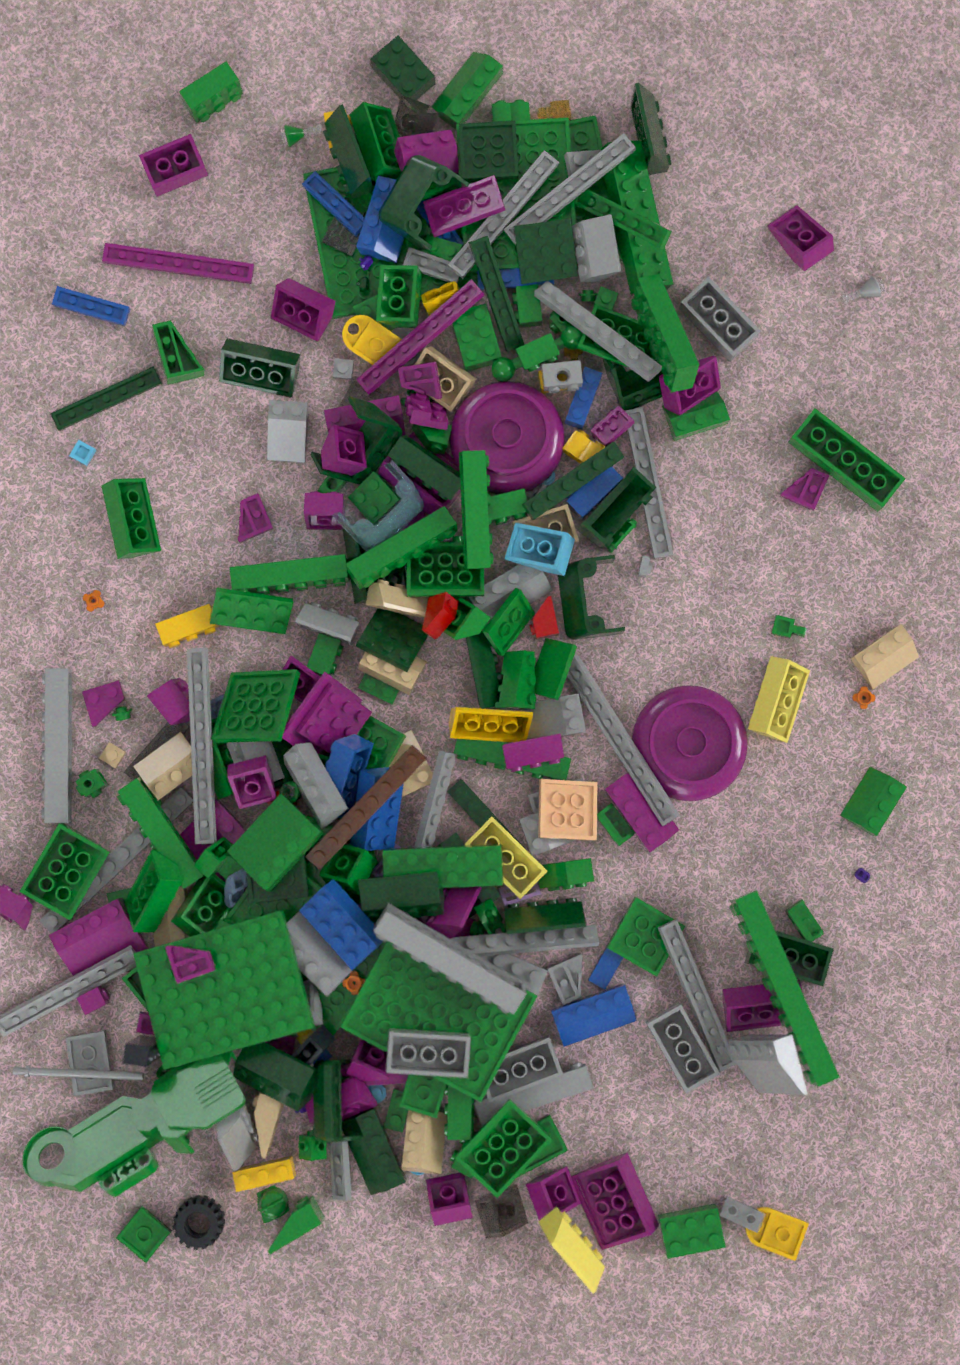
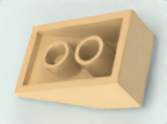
[389,730,433,798]
[253,1092,284,1158]

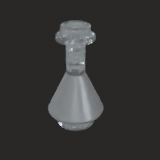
[841,276,885,306]

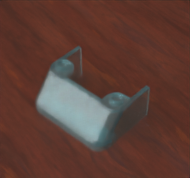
[332,461,424,552]

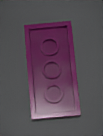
[424,175,506,237]

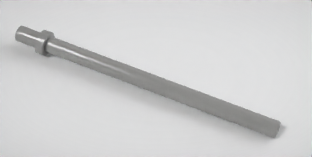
[13,1065,144,1080]

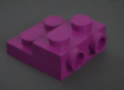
[405,393,449,430]

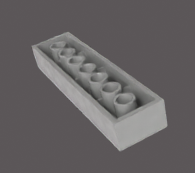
[374,903,526,1014]

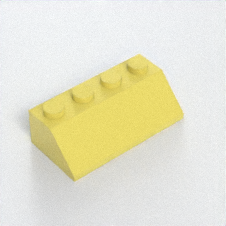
[748,656,810,743]
[465,817,547,899]
[538,1207,605,1293]

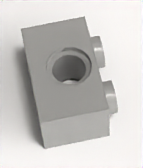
[541,360,583,393]
[720,1197,766,1233]

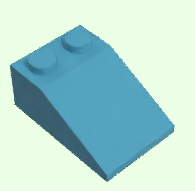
[505,523,575,576]

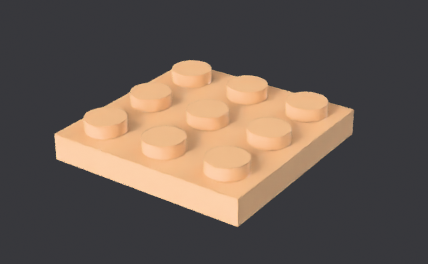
[538,779,597,841]

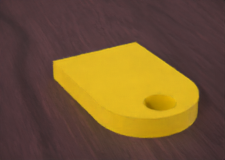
[342,315,402,365]
[745,1207,809,1261]

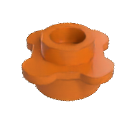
[83,590,105,612]
[852,686,876,709]
[343,971,365,995]

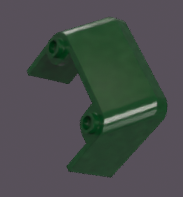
[378,155,469,250]
[602,358,663,410]
[310,396,402,485]
[577,467,657,548]
[557,555,625,640]
[312,1059,361,1142]

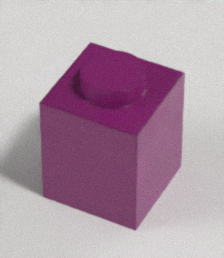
[77,986,110,1015]

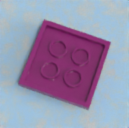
[296,682,372,754]

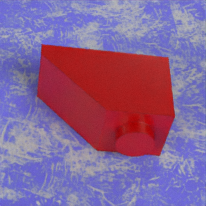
[422,592,459,639]
[529,596,559,639]

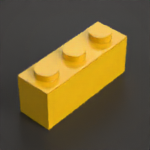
[155,604,219,648]
[232,1156,296,1192]

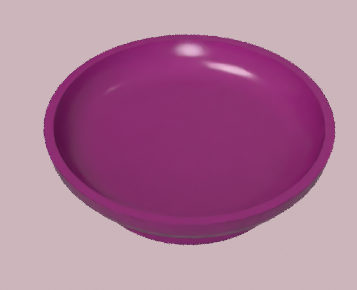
[449,381,565,494]
[632,685,748,801]

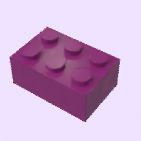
[139,134,209,197]

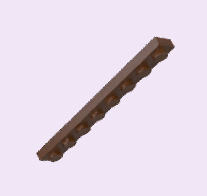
[305,744,427,870]

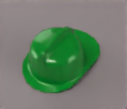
[257,1185,290,1224]

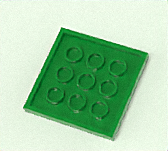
[211,669,300,743]

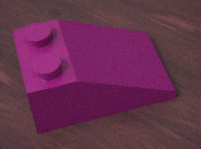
[767,205,834,271]
[659,355,721,416]

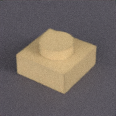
[99,742,126,768]

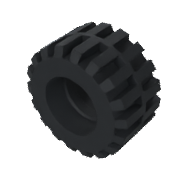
[172,1195,225,1250]

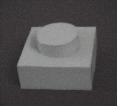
[333,358,354,380]
[638,556,653,578]

